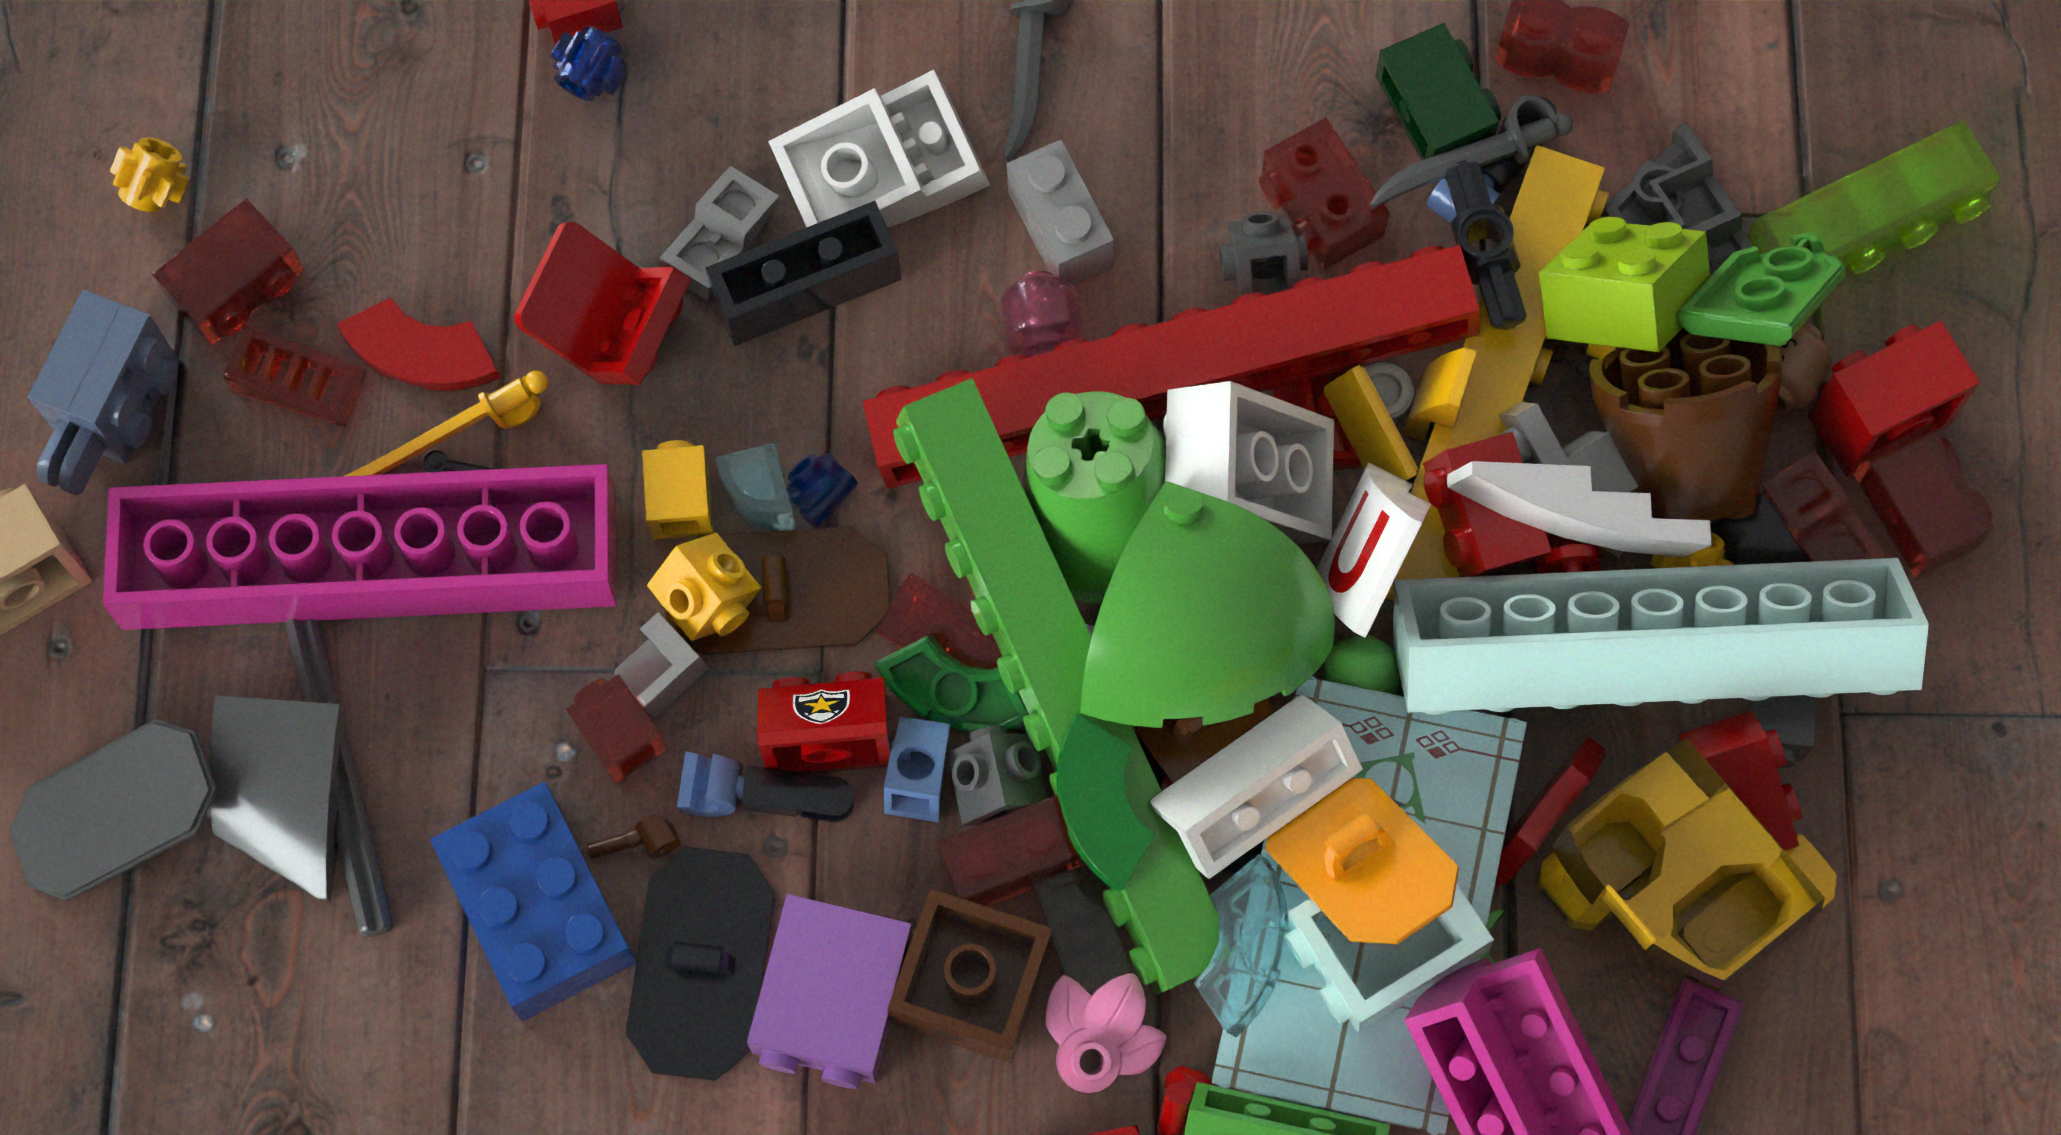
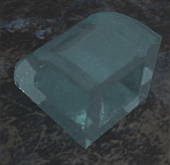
[715,443,796,531]

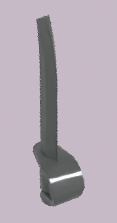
[1004,0,1072,162]
[1370,95,1573,209]

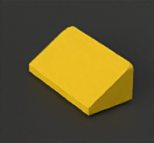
[1324,365,1419,481]

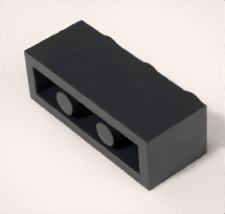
[705,201,902,346]

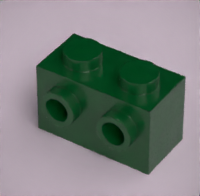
[1375,23,1501,161]

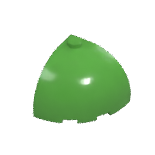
[1080,481,1335,728]

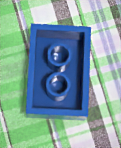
[430,781,637,1022]

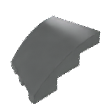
[1604,122,1754,277]
[209,695,345,902]

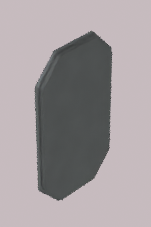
[9,719,217,901]

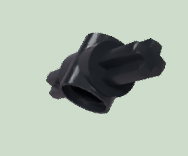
[1445,160,1527,331]

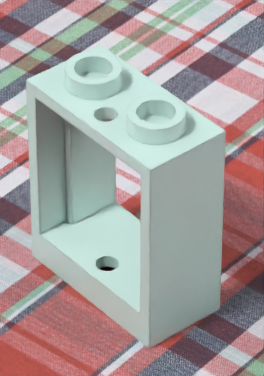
[1284,884,1494,1033]

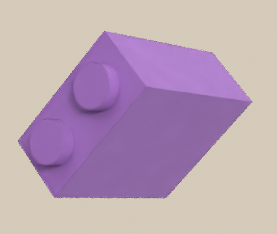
[747,894,913,1089]

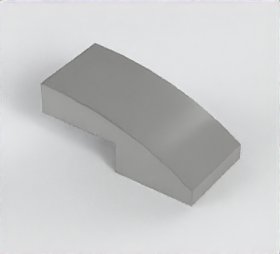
[659,166,779,302]

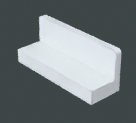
[1150,695,1363,879]

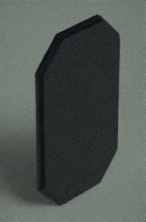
[625,847,775,1081]

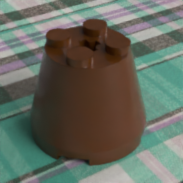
[1589,328,1782,521]

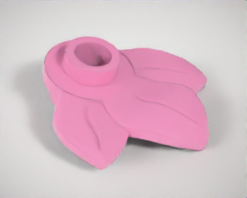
[1045,973,1167,1093]

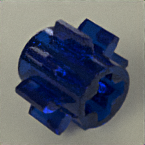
[550,26,627,101]

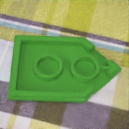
[1677,231,1846,346]

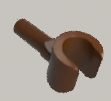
[587,815,681,859]

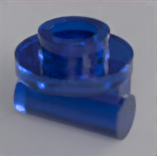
[786,454,859,528]

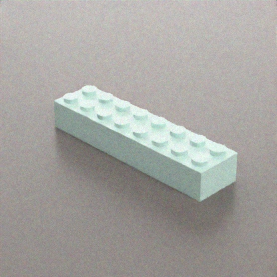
[1393,558,1929,715]

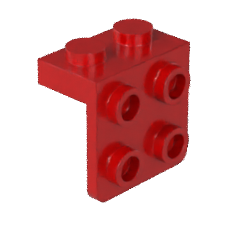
[514,222,691,385]

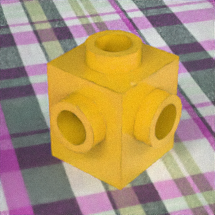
[647,532,762,641]

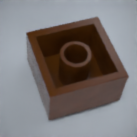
[887,888,1053,1064]

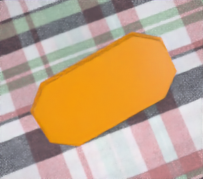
[1265,778,1459,944]

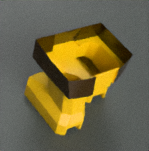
[1536,738,1837,990]

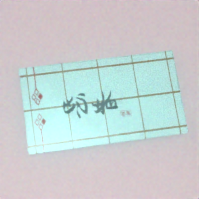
[1212,676,1527,1135]

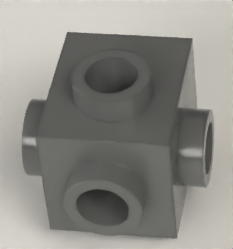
[1219,212,1309,297]
[947,726,1050,826]

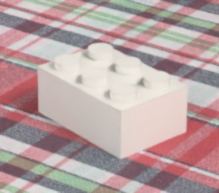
[1163,381,1334,544]

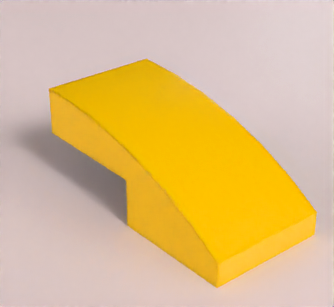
[1402,348,1477,442]

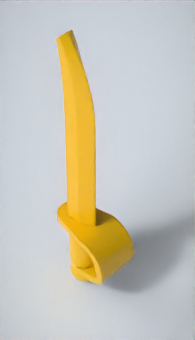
[345,370,548,476]

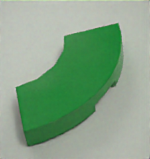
[873,634,1029,733]
[1056,713,1155,893]

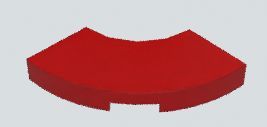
[337,297,500,391]
[1495,736,1606,888]

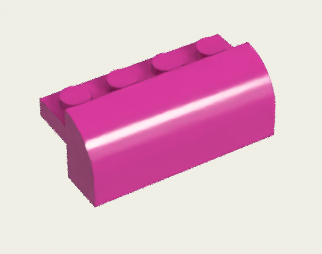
[1404,948,1632,1135]

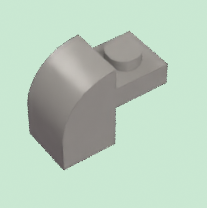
[1499,402,1639,492]

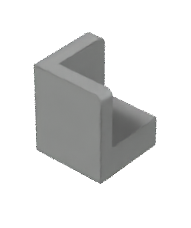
[614,612,709,718]

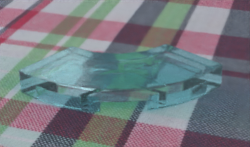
[1194,854,1288,1038]

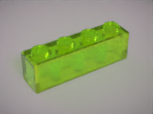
[1747,120,2001,274]

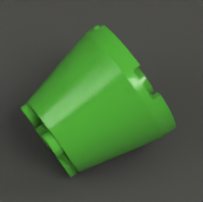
[1022,391,1166,604]

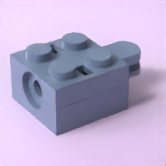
[27,289,179,496]

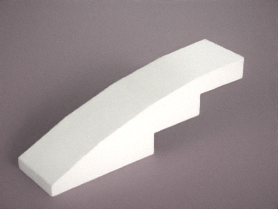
[1447,461,1711,557]

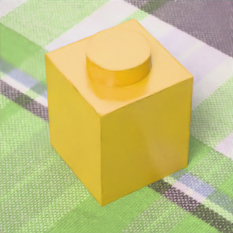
[642,440,714,540]

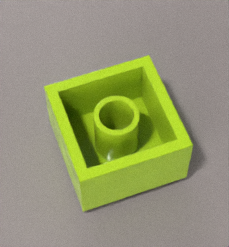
[1539,217,1710,352]

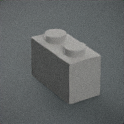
[1007,139,1114,292]

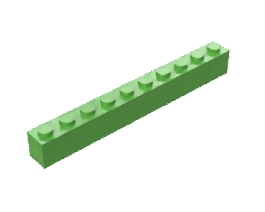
[893,378,1238,995]

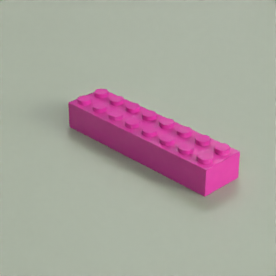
[103,464,617,630]

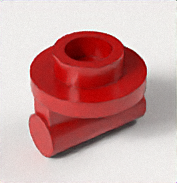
[1157,1066,1216,1135]

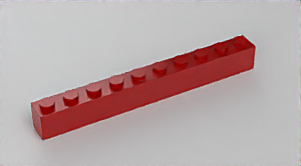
[863,245,1480,489]

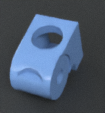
[884,716,951,823]

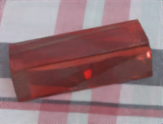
[876,573,1002,669]

